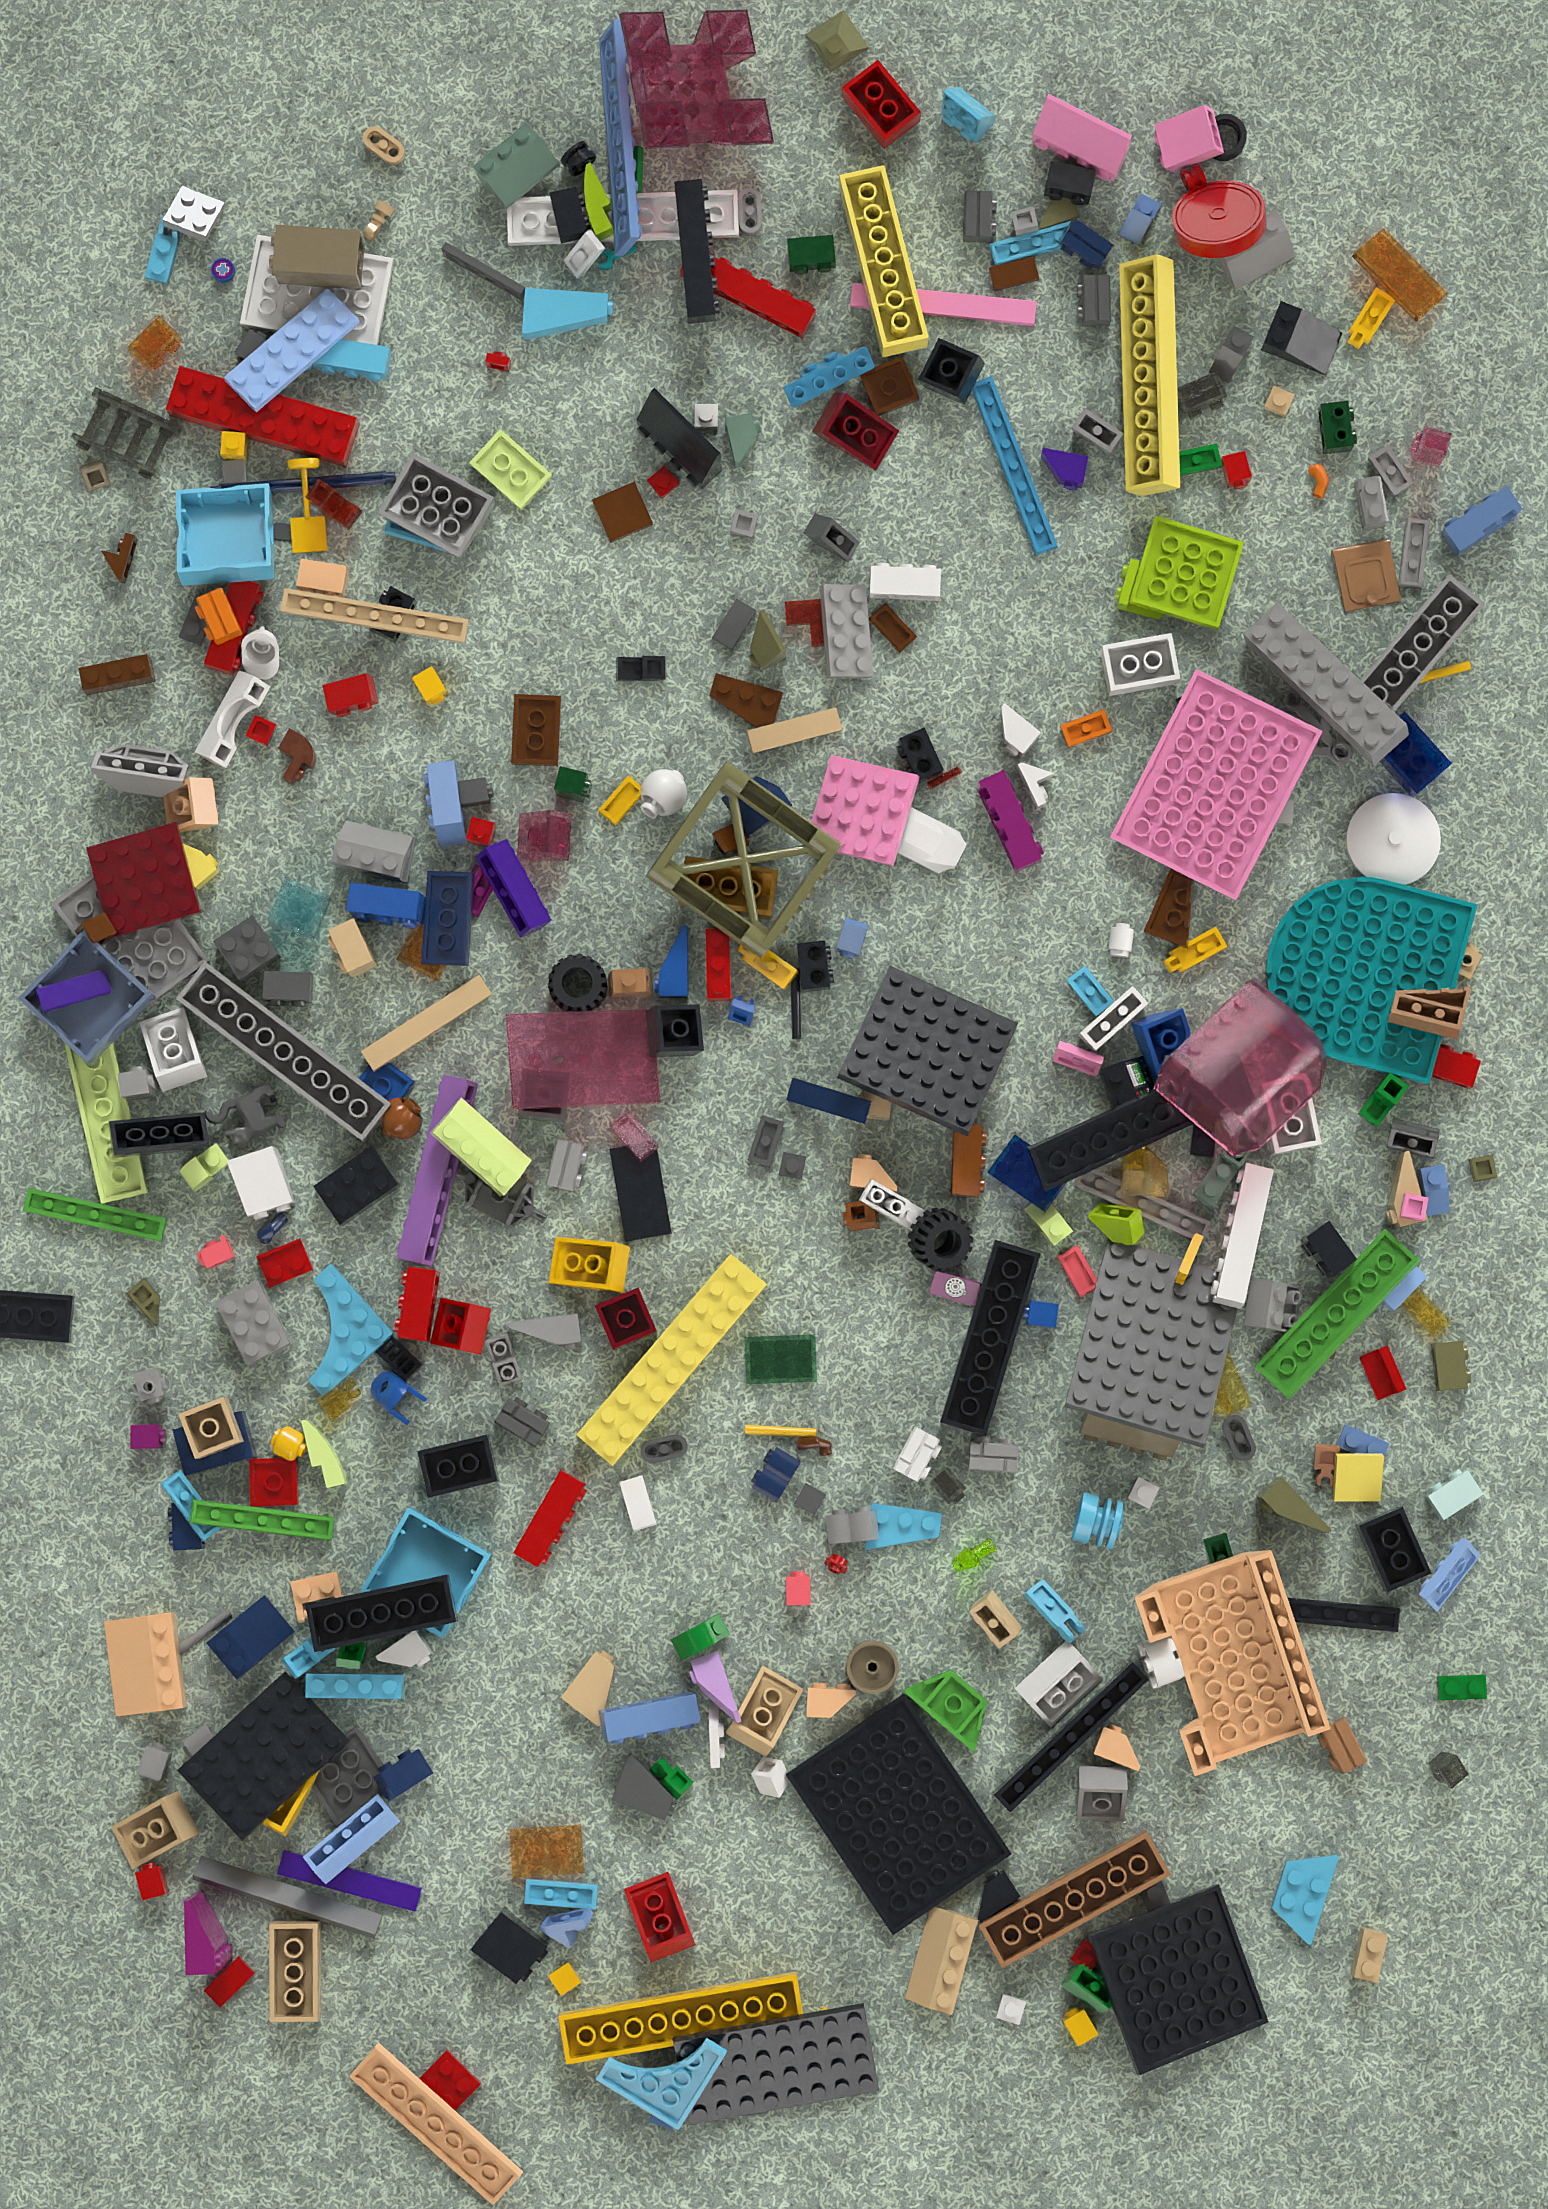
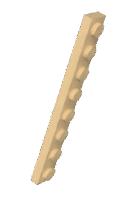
[280,588,469,644]

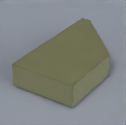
[1038,197,1080,230]
[126,1278,160,1326]

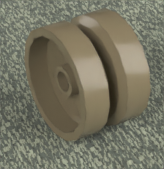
[846,1640,899,1694]

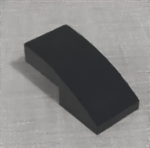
[616,655,666,681]

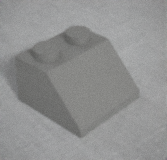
[1076,1766,1128,1821]

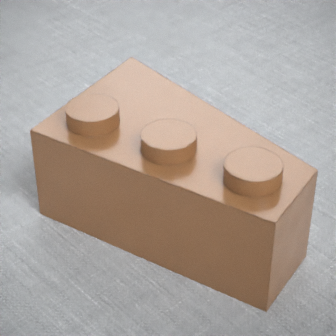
[1387,987,1471,1039]

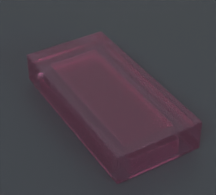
[610,1112,659,1162]

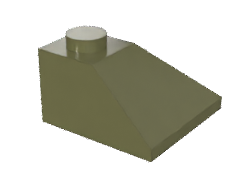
[805,10,869,73]
[748,609,786,672]

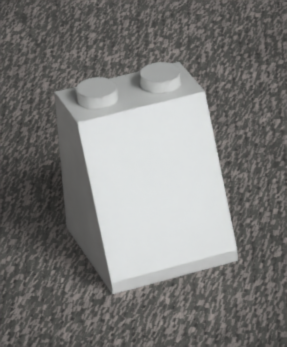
[227,1146,295,1220]

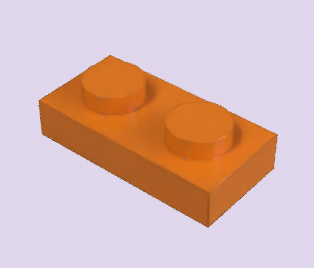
[1060,709,1113,748]

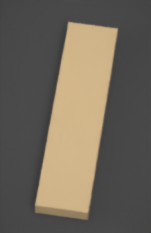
[746,707,842,754]

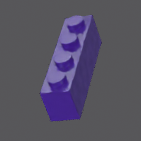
[475,839,552,938]

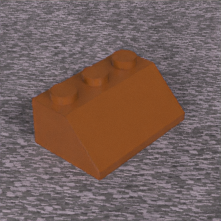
[950,1125,987,1198]

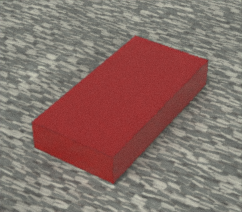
[204,1956,256,2008]

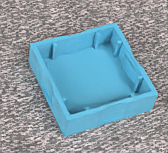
[176,483,275,586]
[360,1507,493,1638]

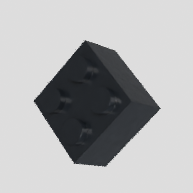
[918,338,985,405]
[646,1004,704,1057]
[1301,1221,1357,1278]

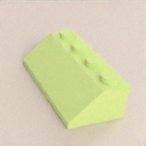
[430,1098,532,1196]

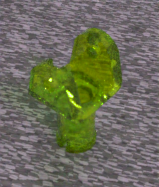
[953,1538,997,1571]

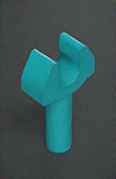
[598,244,637,270]

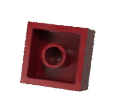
[595,1287,658,1350]

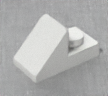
[1017,763,1053,810]

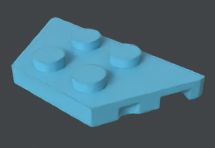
[1271,1854,1339,1945]

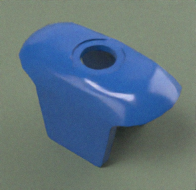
[370,1371,427,1425]

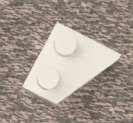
[709,1702,725,1768]

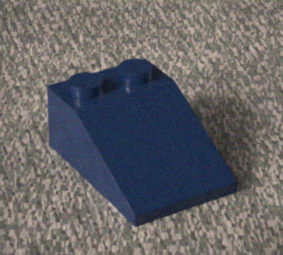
[206,1595,295,1680]

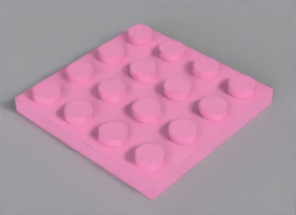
[811,755,919,866]

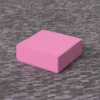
[1400,1193,1429,1222]

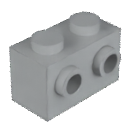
[1072,408,1124,457]
[118,1066,159,1101]

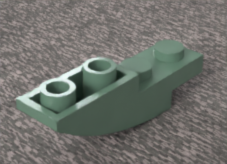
[1192,1117,1265,1209]

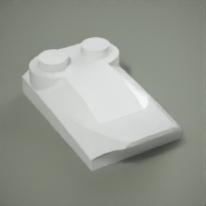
[897,807,967,874]

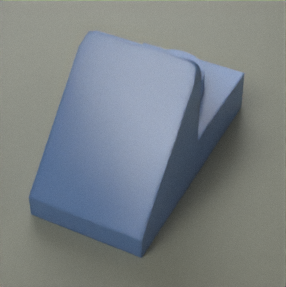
[1119,194,1161,246]
[540,1907,593,1948]

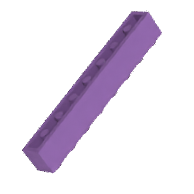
[397,1075,478,1267]

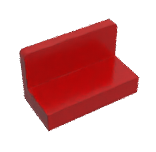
[1359,1345,1407,1400]

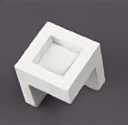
[751,1757,790,1798]

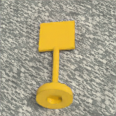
[287,458,328,553]

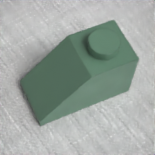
[725,412,761,468]

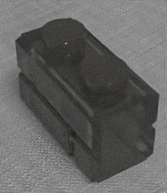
[1177,372,1227,420]

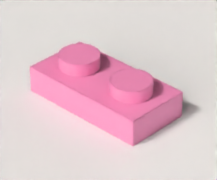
[1052,1041,1104,1077]

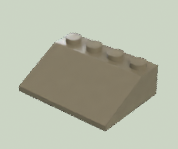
[1079,1413,1180,1461]

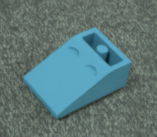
[941,87,995,143]

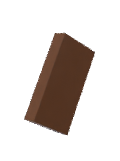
[989,256,1039,292]
[869,603,917,653]

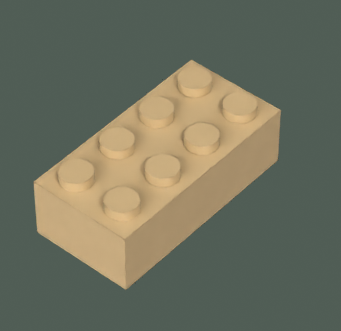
[269,1920,321,2022]

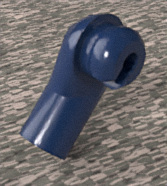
[257,1213,288,1245]

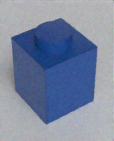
[1023,1300,1059,1328]

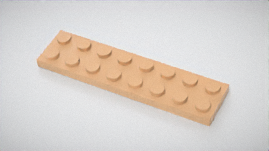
[349,2042,523,2205]

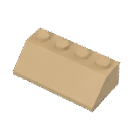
[905,1906,978,2015]

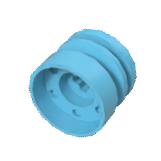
[1072,1492,1123,1550]

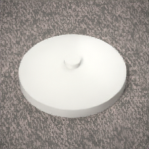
[1346,793,1441,885]

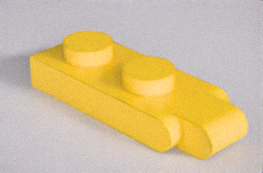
[1347,287,1396,350]
[1163,927,1228,974]
[737,944,799,990]

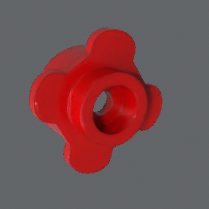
[824,1554,848,1574]

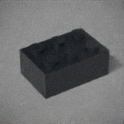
[313,1146,400,1226]
[417,1434,500,1498]
[1355,1506,1432,1592]

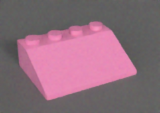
[1032,94,1132,182]

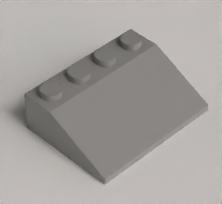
[378,453,496,559]

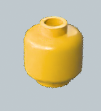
[270,1426,307,1461]

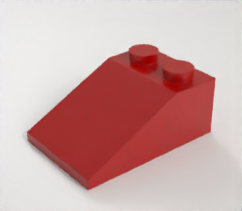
[624,1872,696,1963]

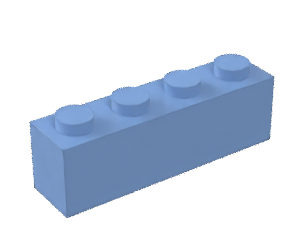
[598,1691,700,1744]

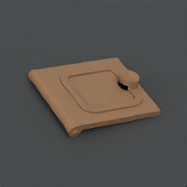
[1331,538,1401,612]

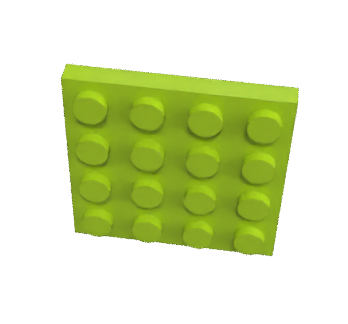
[1128,515,1244,630]

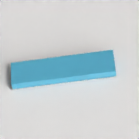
[989,219,1078,266]

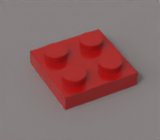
[249,1457,299,1507]
[419,2049,481,2111]

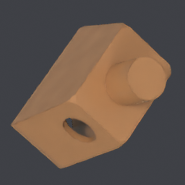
[608,968,653,998]

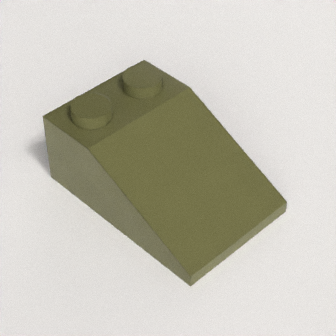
[1256,1477,1332,1533]

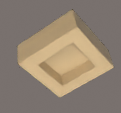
[1264,385,1295,417]

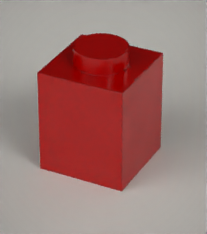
[1221,451,1252,490]
[466,817,497,847]
[135,1862,169,1901]

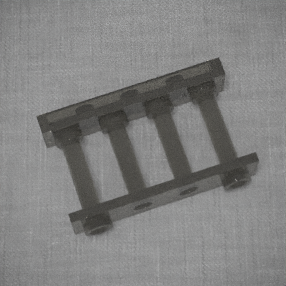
[71,387,182,480]

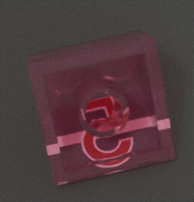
[517,810,571,862]

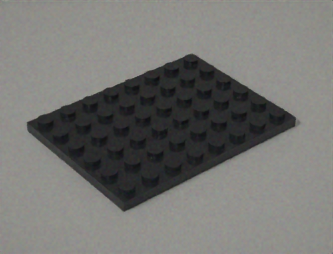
[785,1693,1012,1935]

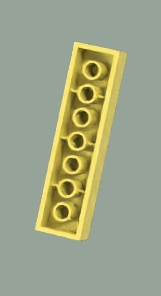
[838,165,929,357]

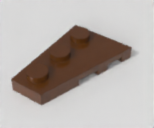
[709,673,783,728]
[1144,868,1194,949]

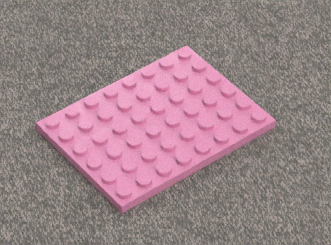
[1110,669,1323,901]

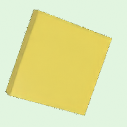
[1332,1454,1384,1502]

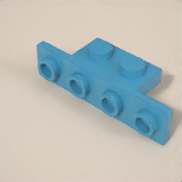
[783,346,875,408]

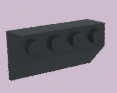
[109,1112,210,1158]

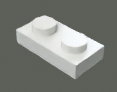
[563,230,605,278]

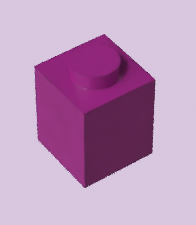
[130,1425,167,1449]

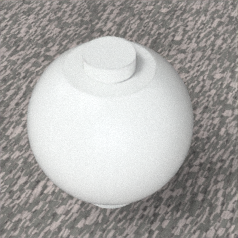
[640,769,687,819]

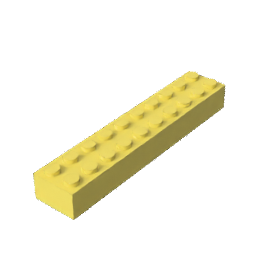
[1119,254,1180,496]
[576,1254,767,1466]

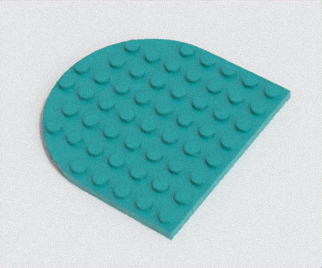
[1266,877,1478,1085]

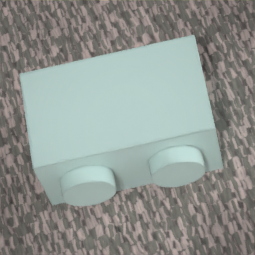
[1425,1469,1483,1520]

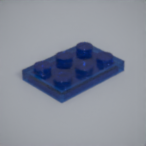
[987,1135,1067,1213]

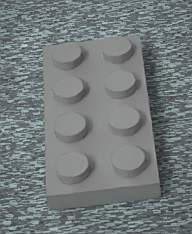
[820,584,873,678]

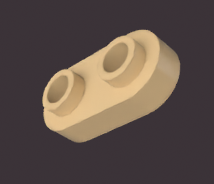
[363,126,405,165]

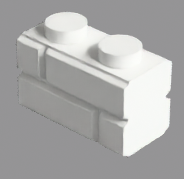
[892,1427,942,1482]

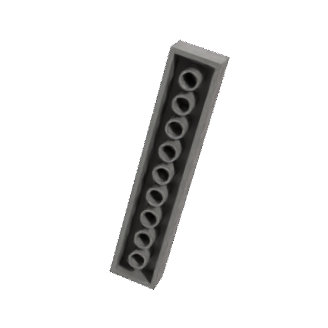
[176,962,391,1143]

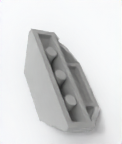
[91,744,189,797]

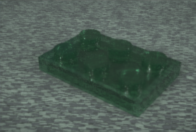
[744,1334,817,1384]

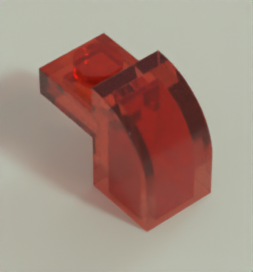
[305,479,363,530]

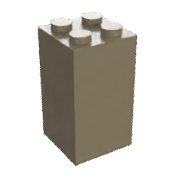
[269,225,365,290]

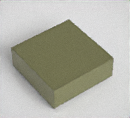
[1469,1154,1498,1182]

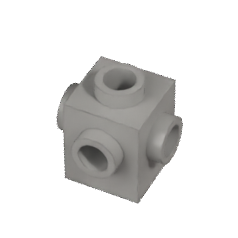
[132,1368,169,1405]

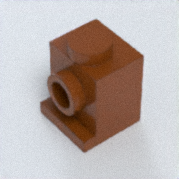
[843,1201,880,1232]

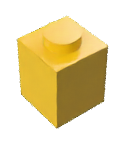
[220,431,249,462]
[412,666,448,705]
[1062,2006,1099,2047]

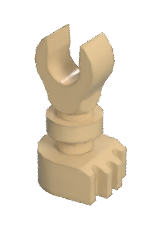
[363,200,395,242]

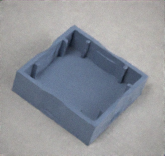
[18,930,156,1065]

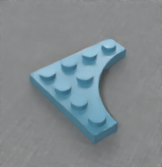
[308,1264,395,1398]
[596,2038,727,2130]

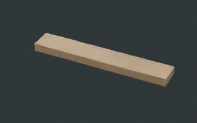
[361,975,492,1072]

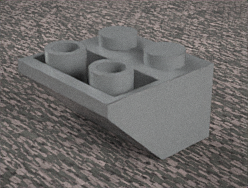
[1244,1278,1302,1333]

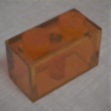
[127,315,182,373]

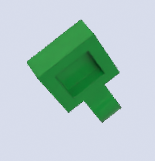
[649,1757,694,1800]

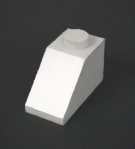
[1000,703,1041,757]
[376,1631,433,1667]

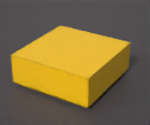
[548,1961,582,1996]

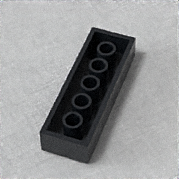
[305,1575,458,1652]

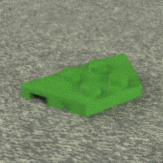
[903,1669,988,1752]

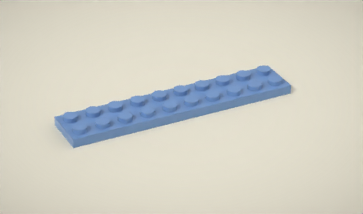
[599,19,642,256]

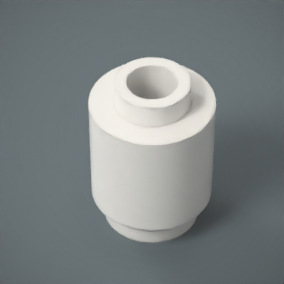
[1108,923,1134,958]

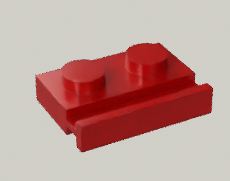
[256,1238,314,1288]

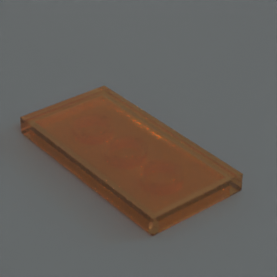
[1352,228,1448,322]

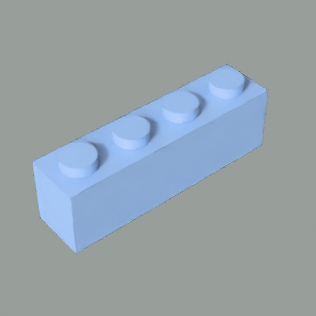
[303,1794,400,1884]

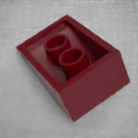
[812,392,900,470]

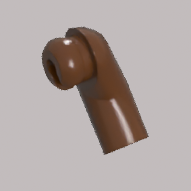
[797,1436,832,1456]

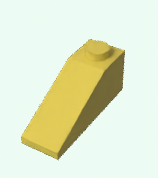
[183,844,220,890]

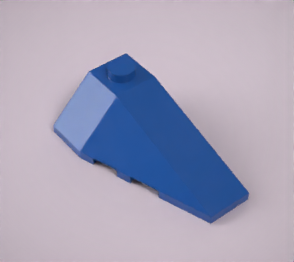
[1131,1008,1190,1083]

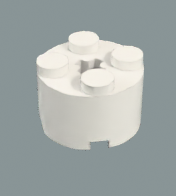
[1136,1636,1185,1689]

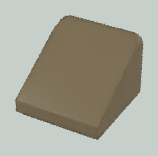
[80,459,111,492]

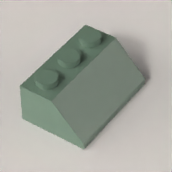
[472,123,560,208]

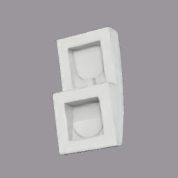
[620,1476,657,1531]

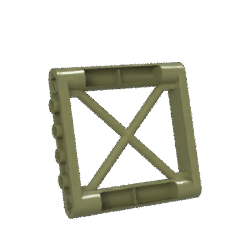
[645,761,842,959]

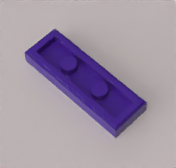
[35,970,111,1013]

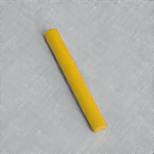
[1419,660,1471,684]
[745,1425,816,1437]

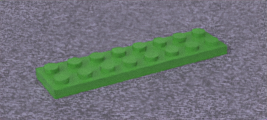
[1254,1229,1421,1400]

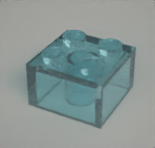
[267,877,332,941]

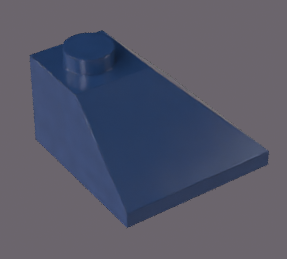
[721,776,793,837]

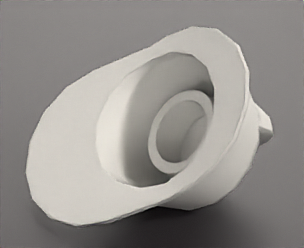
[241,626,279,680]

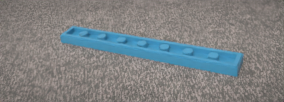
[972,376,1058,556]

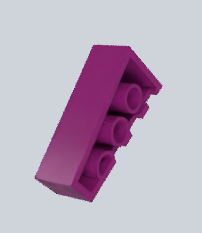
[977,770,1044,873]

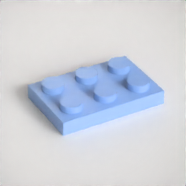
[1419,1537,1481,1612]

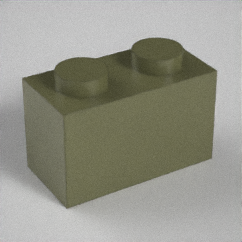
[1431,1341,1471,1391]

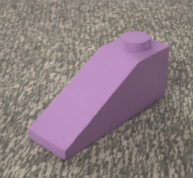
[689,1651,742,1723]

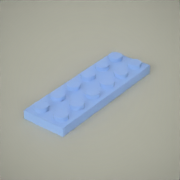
[224,288,360,412]

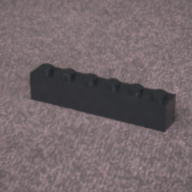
[674,179,720,324]

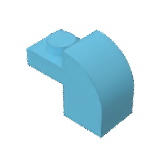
[281,1637,337,1679]

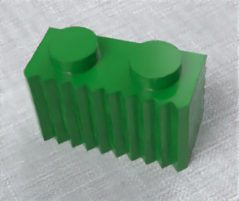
[1061,1964,1112,2014]

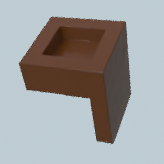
[75,913,117,945]

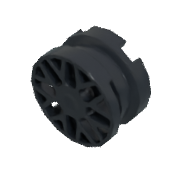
[560,141,597,177]

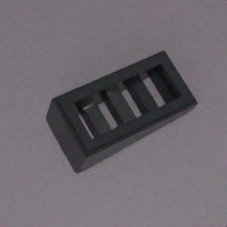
[375,1335,423,1382]

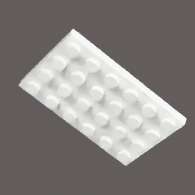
[240,235,394,345]

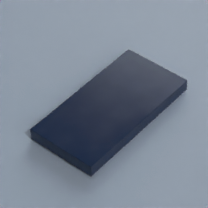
[421,871,475,966]

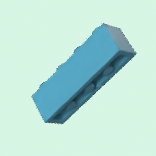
[305,339,391,382]
[305,1672,404,1699]

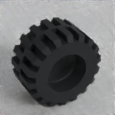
[548,954,608,1015]
[908,1208,973,1272]

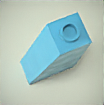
[522,288,613,340]

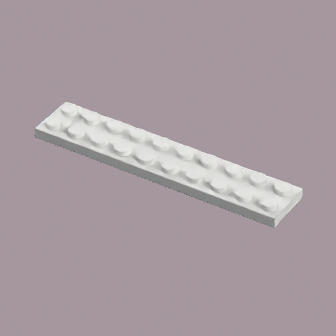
[507,190,739,246]

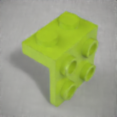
[1114,558,1163,620]

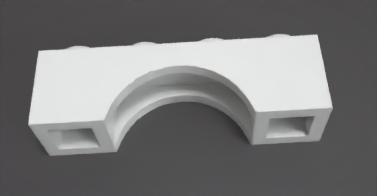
[195,671,271,768]

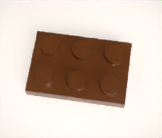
[511,694,561,767]

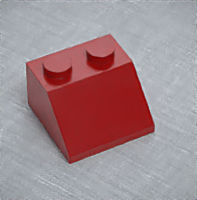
[430,1298,491,1355]

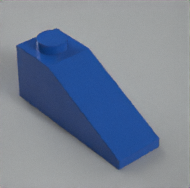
[655,926,688,998]

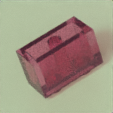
[1410,426,1452,467]

